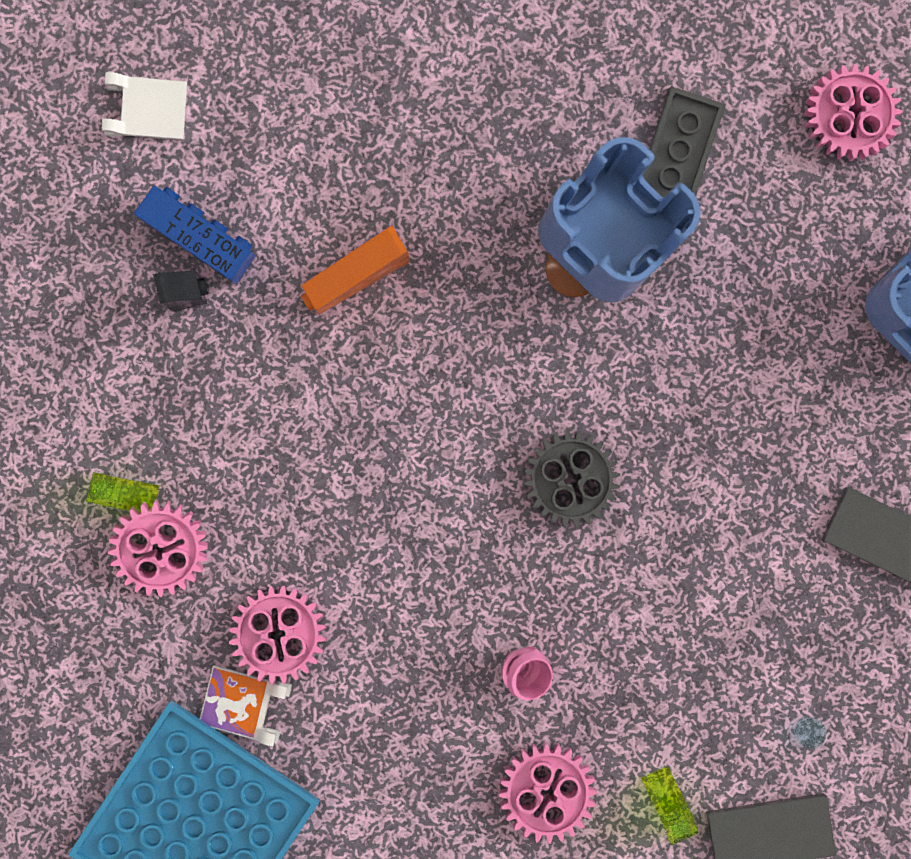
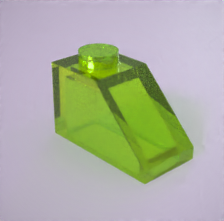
[86,472,160,512]
[641,766,698,845]

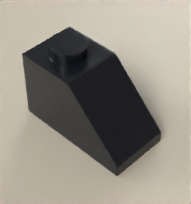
[153,270,210,312]

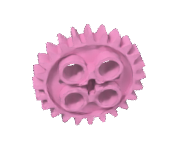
[804,64,903,161]
[108,500,208,597]
[229,586,327,684]
[499,742,597,844]

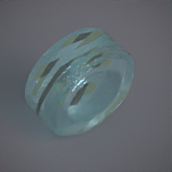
[794,717,826,748]

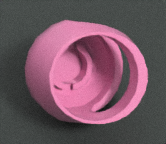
[501,646,553,700]

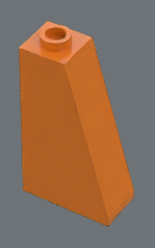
[301,226,410,315]

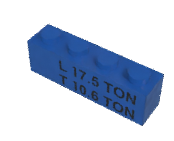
[134,185,256,285]

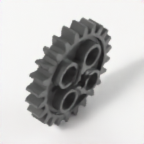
[523,431,620,527]

